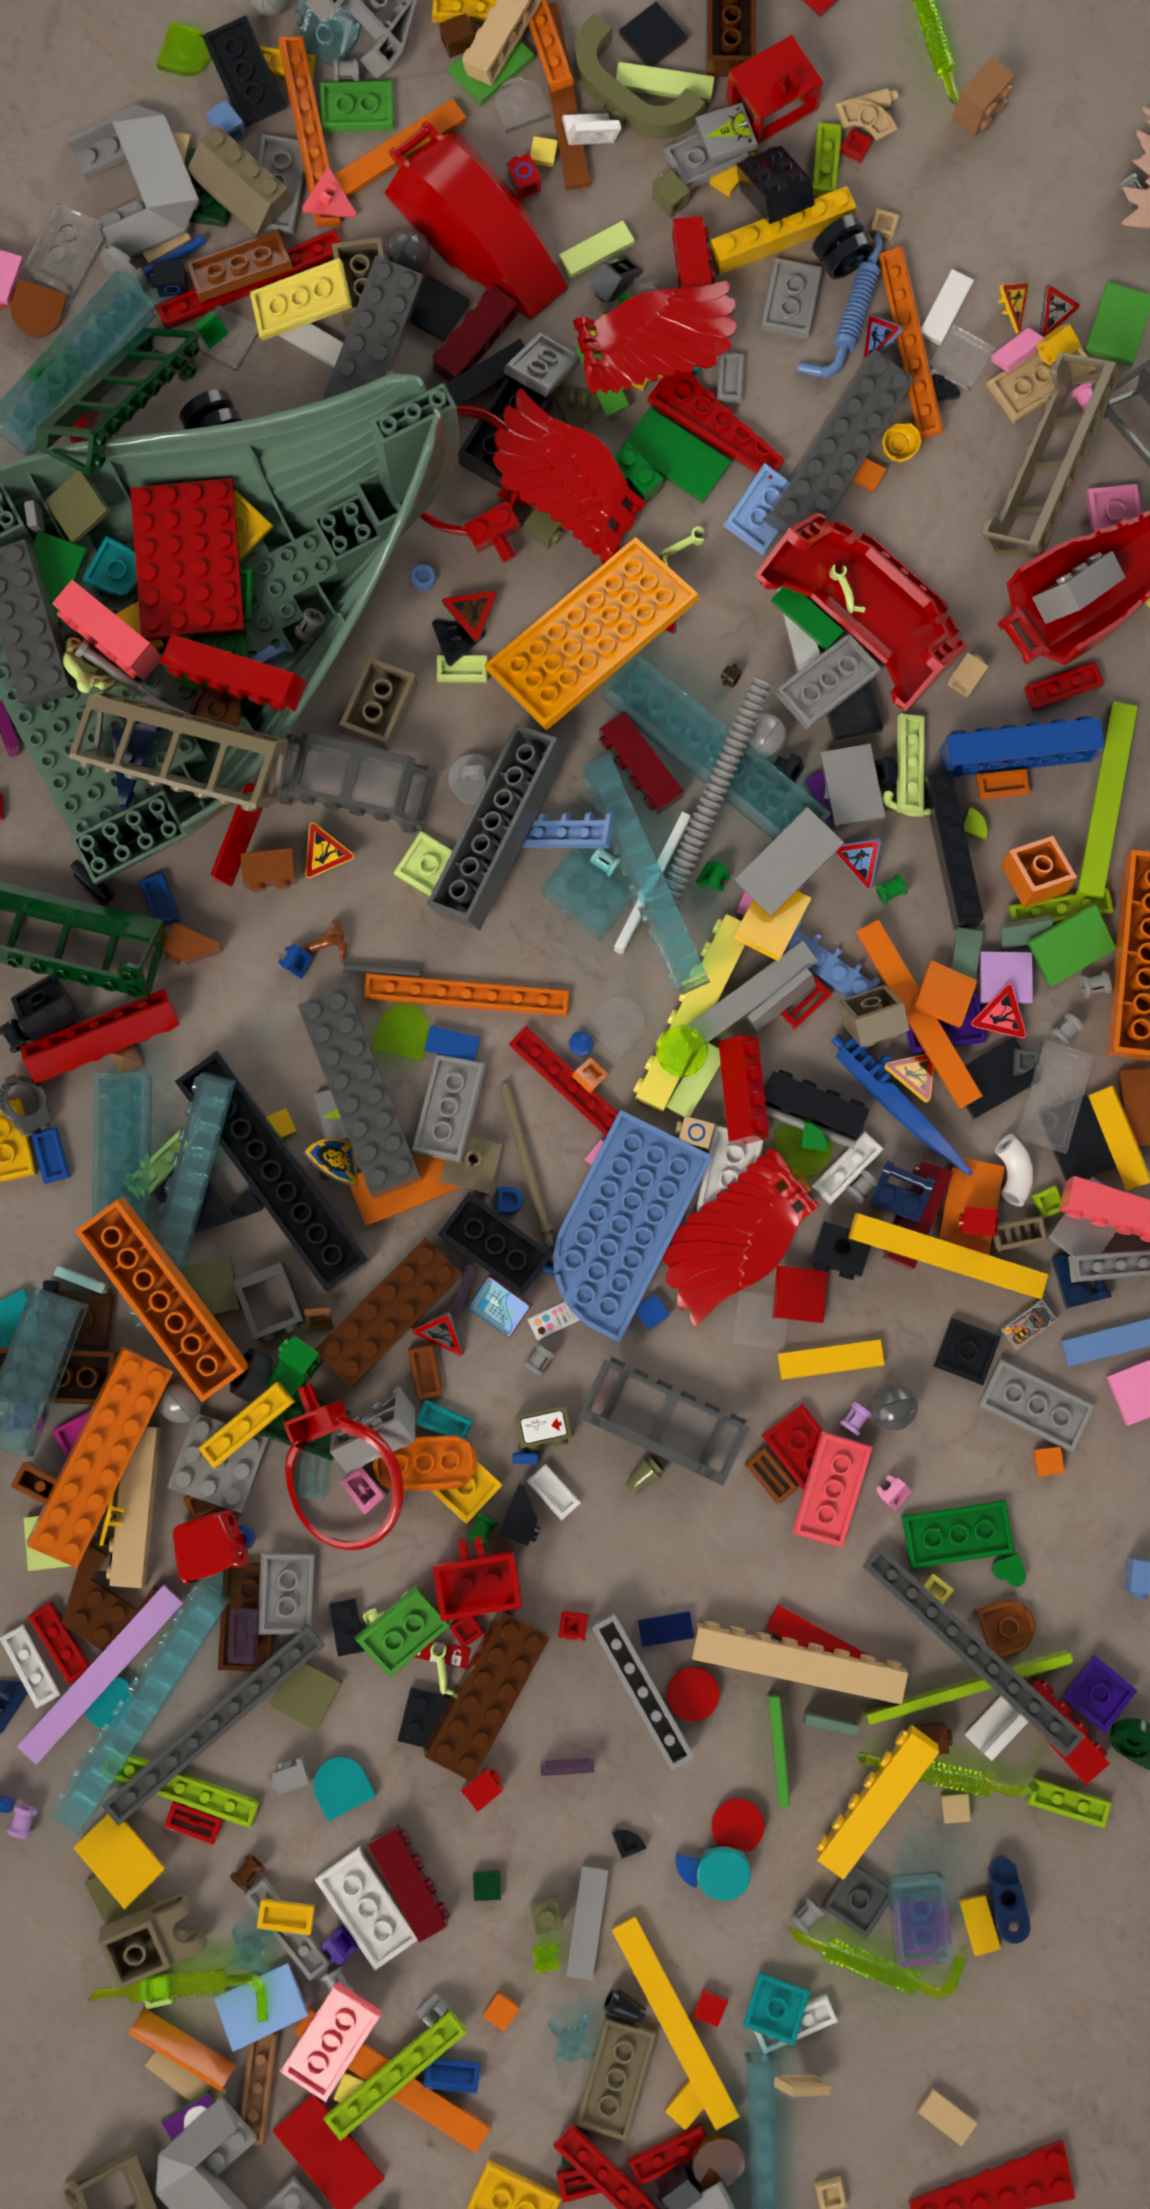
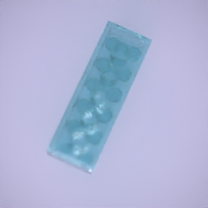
[92,1073,152,1230]
[0,1286,89,1457]

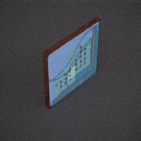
[468,1274,533,1338]

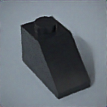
[589,255,643,303]
[499,1483,541,1546]

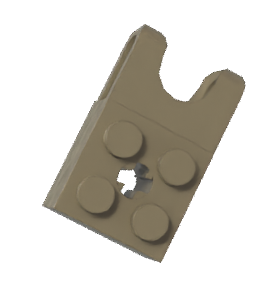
[99,1893,208,1990]

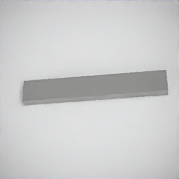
[680,941,818,1052]

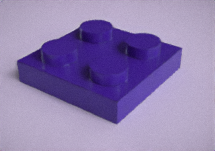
[1061,1655,1137,1733]

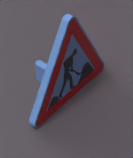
[863,315,903,360]
[835,839,881,889]

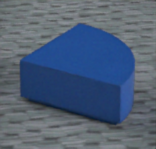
[675,1853,700,1888]

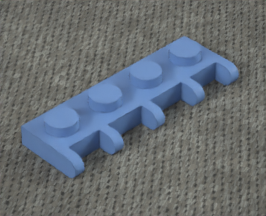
[521,812,615,848]
[783,921,882,998]

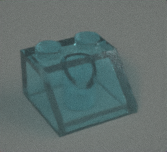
[300,5,362,66]

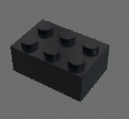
[736,145,815,224]

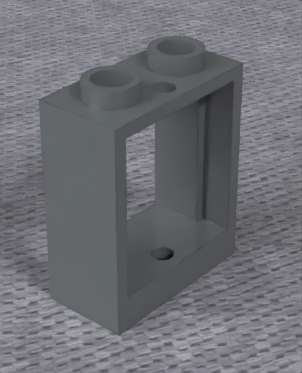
[232,1262,306,1343]

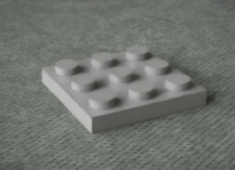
[167,1414,269,1514]

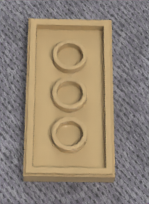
[986,347,1097,424]

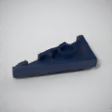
[112,723,162,811]

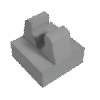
[415,1990,454,2028]

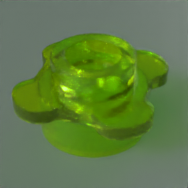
[532,1943,560,1973]

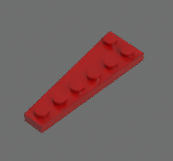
[647,371,785,479]
[909,2140,1076,2209]

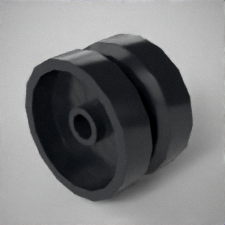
[812,214,876,280]
[179,389,243,430]

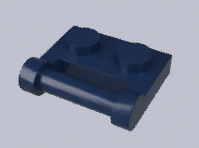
[870,1161,936,1224]
[1051,1254,1112,1309]

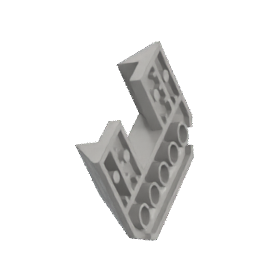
[68,104,200,258]
[156,2096,324,2209]

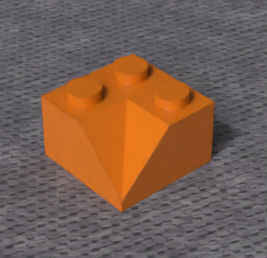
[1001,836,1077,908]

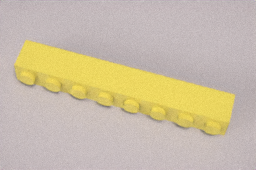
[633,914,745,1113]

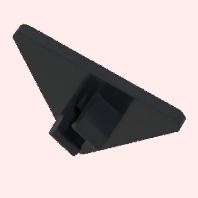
[432,620,486,666]

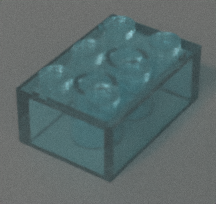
[541,849,633,941]
[886,1871,954,1967]

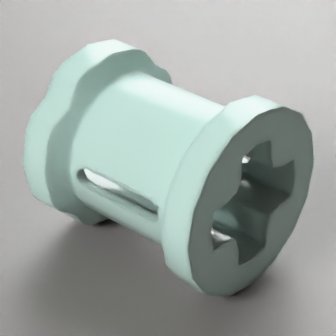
[588,848,622,878]

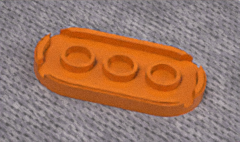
[373,1435,477,1492]

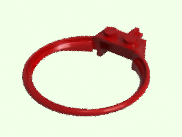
[420,406,521,563]
[283,1383,404,1551]

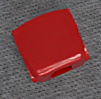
[173,1509,250,1585]

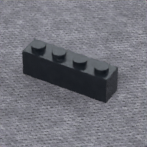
[764,1070,870,1139]

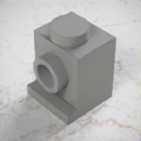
[268,1754,312,1795]

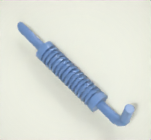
[798,231,883,378]

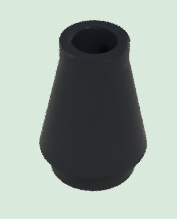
[604,1989,646,2023]

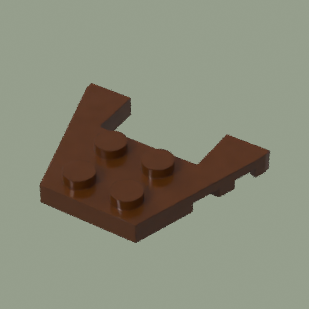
[61,1543,159,1651]

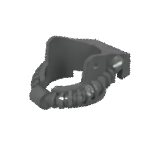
[0,1074,52,1137]

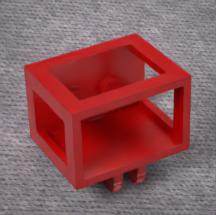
[726,35,823,145]
[433,1536,523,1621]

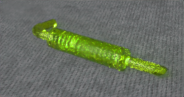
[912,0,959,105]
[857,1752,1039,1798]
[788,1927,966,1999]
[87,1968,268,2022]

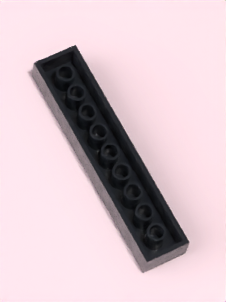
[175,1051,371,1292]

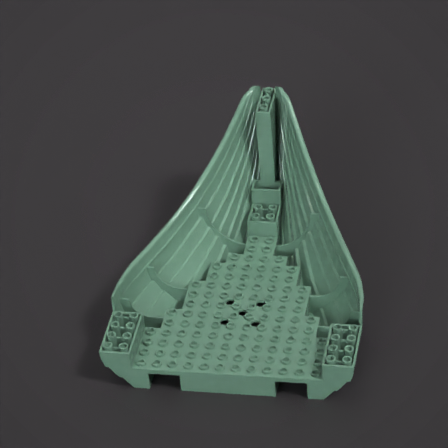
[0,373,460,885]

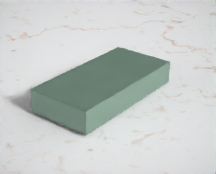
[1000,915,1053,950]
[950,927,983,980]
[803,1711,859,1737]

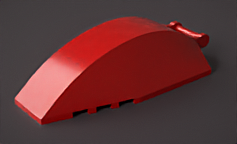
[384,120,568,320]

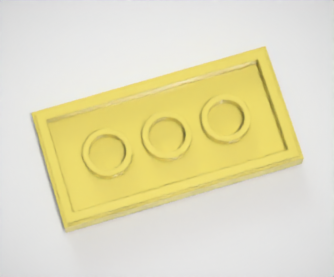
[250,258,352,341]

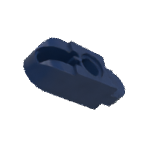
[987,1856,1031,1944]

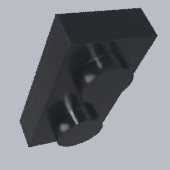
[329,1598,365,1657]

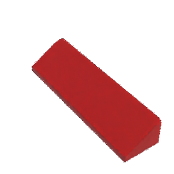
[210,782,265,887]

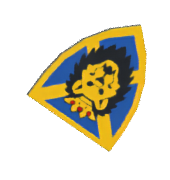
[303,1138,359,1186]

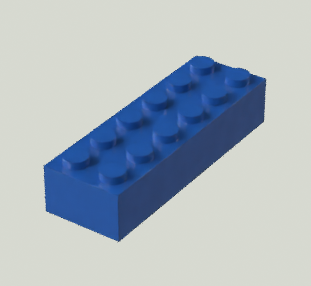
[939,716,1105,778]

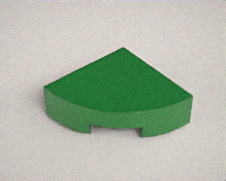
[801,1121,827,1151]

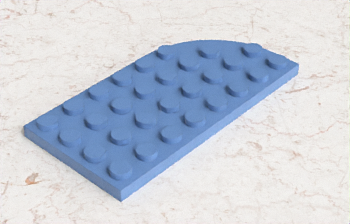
[553,1110,713,1343]

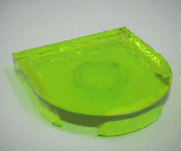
[156,21,212,77]
[372,1005,429,1061]
[774,1126,832,1179]

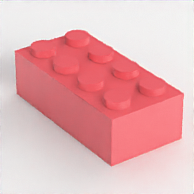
[52,580,162,681]

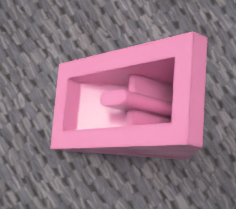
[341,1467,388,1514]

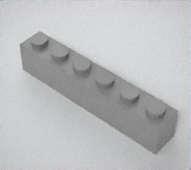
[591,1611,695,1771]

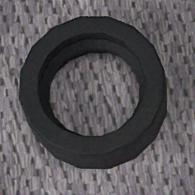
[230,1348,273,1401]

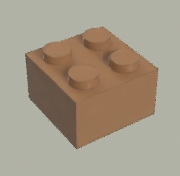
[952,57,1015,137]

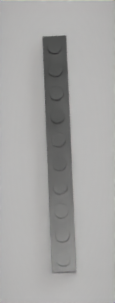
[863,1547,1085,1757]
[101,1625,325,1826]

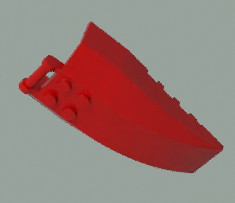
[997,510,1150,665]

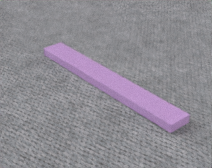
[17,1584,184,1765]

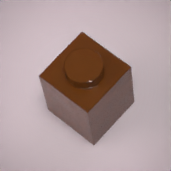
[439,13,477,59]
[913,1722,953,1755]

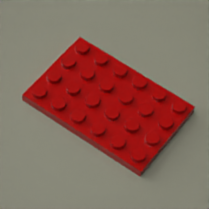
[130,478,245,641]

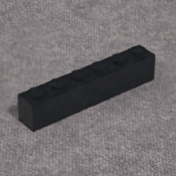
[924,771,984,929]

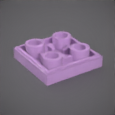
[979,952,1033,1004]

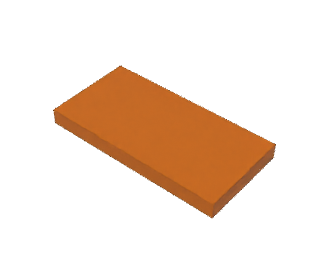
[349,1152,462,1227]
[938,1158,1005,1255]

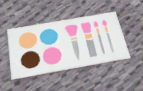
[527,1301,580,1340]

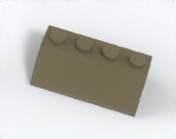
[187,124,291,237]

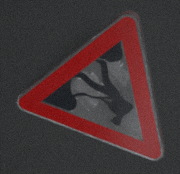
[1039,284,1080,337]

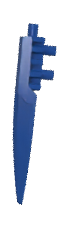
[831,1034,974,1175]

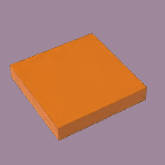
[913,960,977,1028]

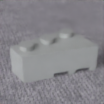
[1032,551,1126,624]
[330,1387,415,1473]

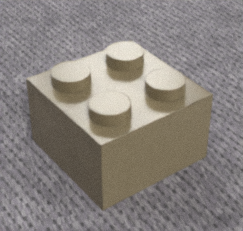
[838,985,910,1047]

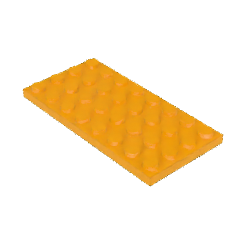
[484,537,700,731]

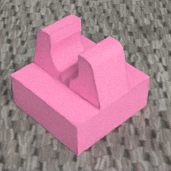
[876,1476,912,1512]

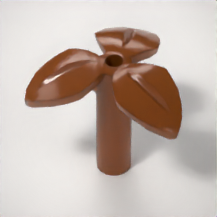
[304,920,347,963]

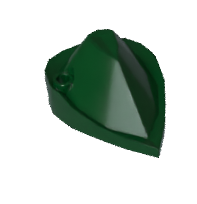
[1110,1718,1150,1770]

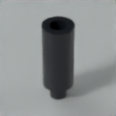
[70,860,115,906]

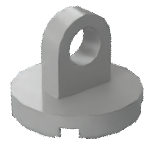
[448,754,494,805]

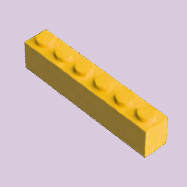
[710,186,857,275]
[816,1725,939,1880]

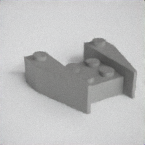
[305,0,417,79]

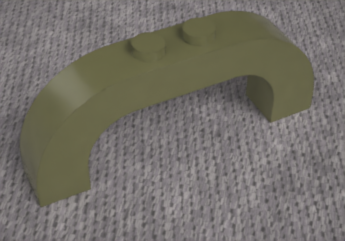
[575,13,705,139]

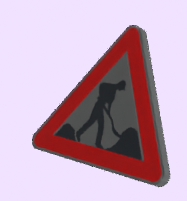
[411,1312,464,1356]

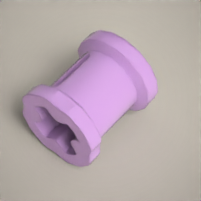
[839,1401,872,1436]
[7,1804,38,1839]

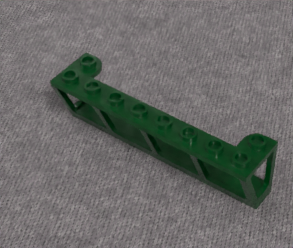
[36,327,200,476]
[0,881,167,999]

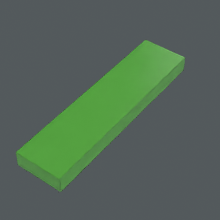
[767,1693,790,1807]

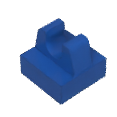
[278,944,314,979]

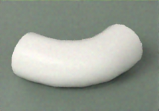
[995,1134,1033,1207]

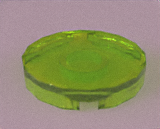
[656,1025,709,1077]

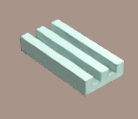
[54,1266,110,1295]

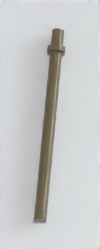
[499,1083,555,1249]

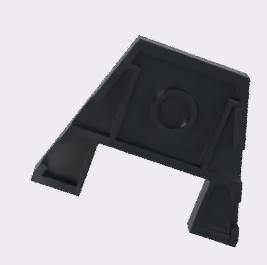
[155,1128,264,1237]

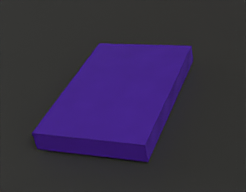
[906,991,987,1055]

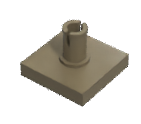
[439,1136,502,1196]

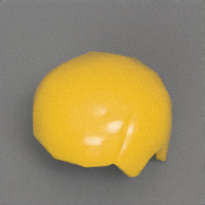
[881,423,922,462]

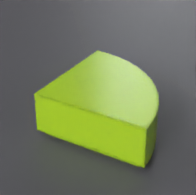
[964,807,987,840]

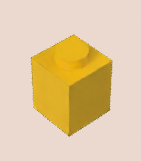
[1036,324,1082,365]

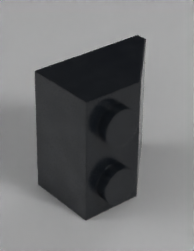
[10,975,80,1042]

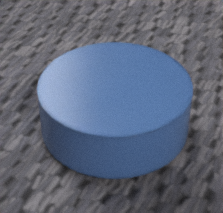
[410,564,436,591]

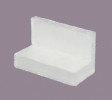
[562,113,621,145]
[964,1696,1028,1761]

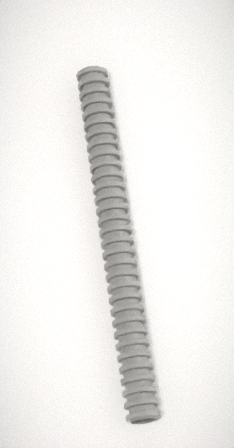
[652,676,773,920]

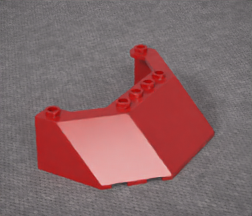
[754,513,967,711]

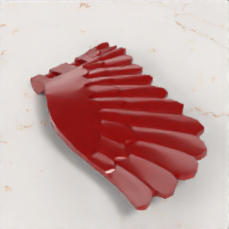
[573,281,737,395]
[492,388,646,562]
[662,1149,820,1326]

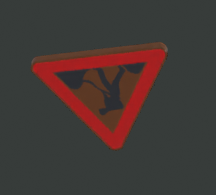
[442,590,497,642]

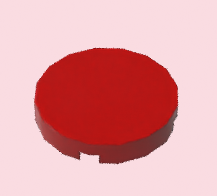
[667,1667,720,1722]
[711,1798,765,1853]

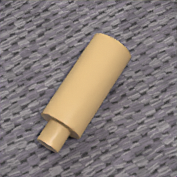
[852,88,899,109]

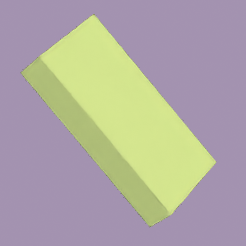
[437,655,488,682]

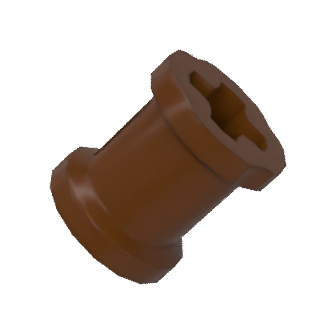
[230,1854,266,1891]

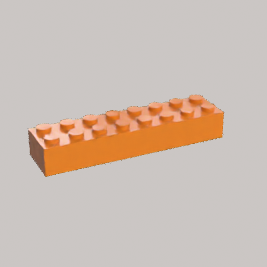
[1106,850,1150,1061]
[75,1197,250,1402]
[27,1346,173,1568]

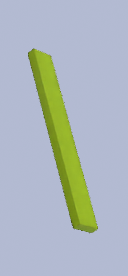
[1076,701,1138,899]
[863,1650,1073,1725]

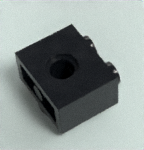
[809,1221,871,1281]

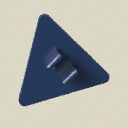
[0,1680,28,1734]

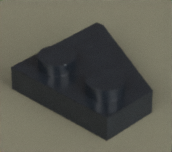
[397,1687,451,1747]

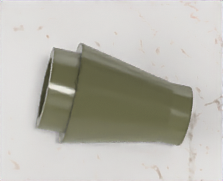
[626,1456,665,1494]

